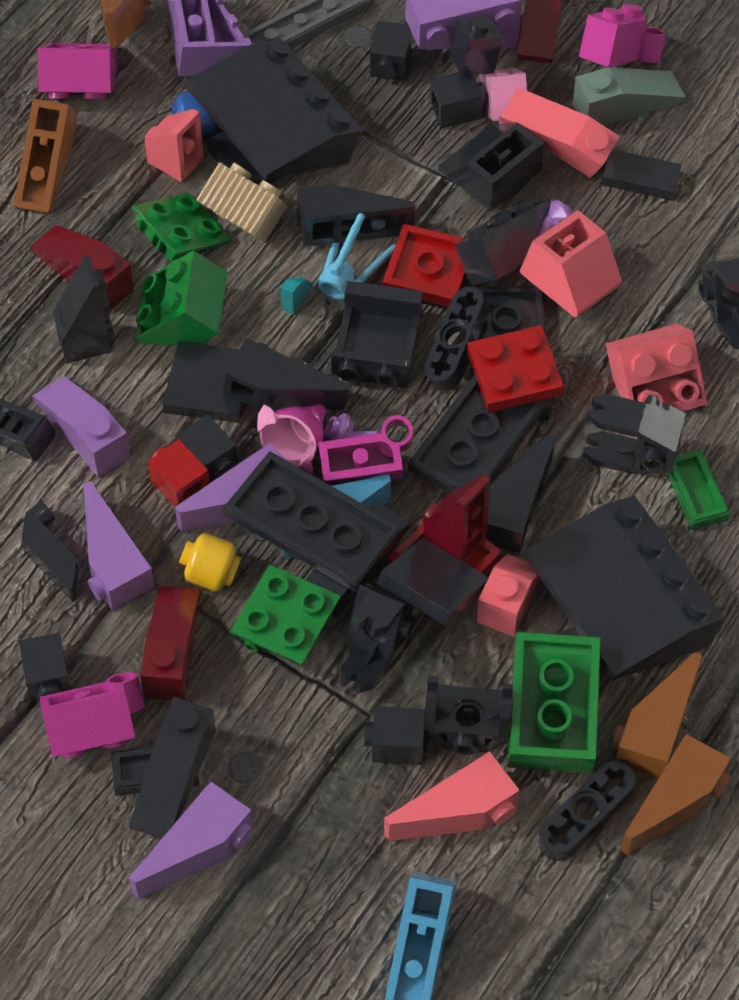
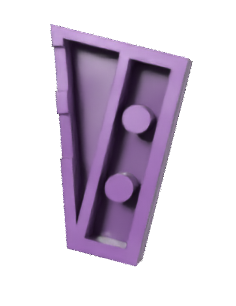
[165,0,252,76]
[405,0,522,49]

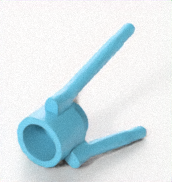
[317,213,396,300]

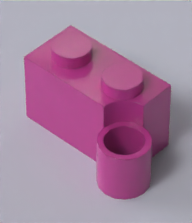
[579,4,666,68]
[318,415,414,486]
[40,672,145,758]

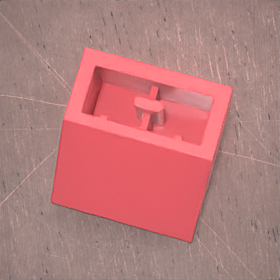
[519,210,622,318]
[606,324,707,411]

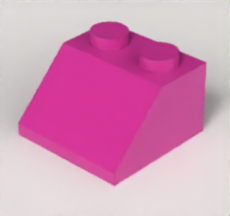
[38,43,118,99]

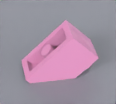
[480,68,527,124]

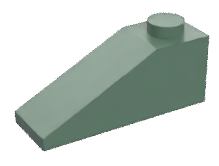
[573,67,686,126]

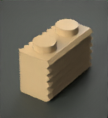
[196,162,287,243]

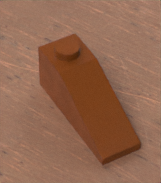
[99,0,151,48]
[13,99,78,214]
[611,652,703,778]
[621,734,732,855]

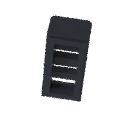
[0,399,56,461]

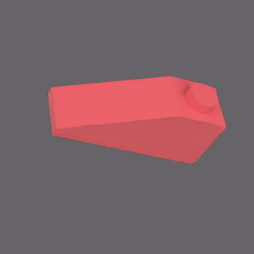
[499,88,620,178]
[384,751,520,841]

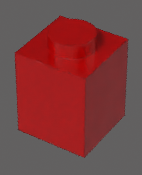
[148,439,210,507]

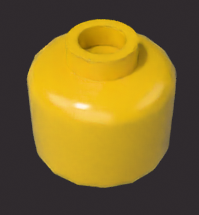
[179,533,242,592]

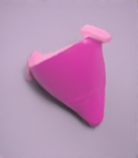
[257,404,326,474]

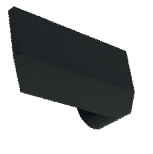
[21,501,79,602]

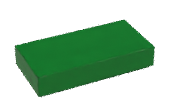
[666,449,730,530]

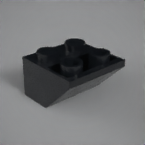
[438,122,544,211]

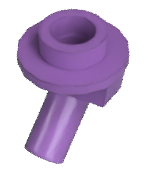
[534,200,573,240]
[323,413,379,441]

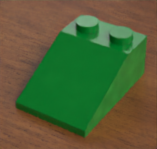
[507,632,600,773]

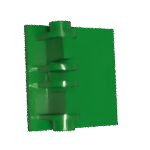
[132,193,233,264]
[230,564,341,665]

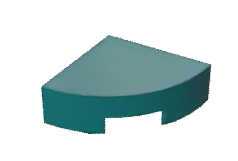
[280,276,312,315]

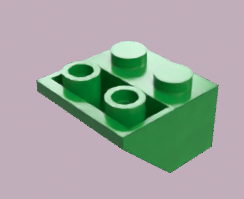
[135,250,227,346]

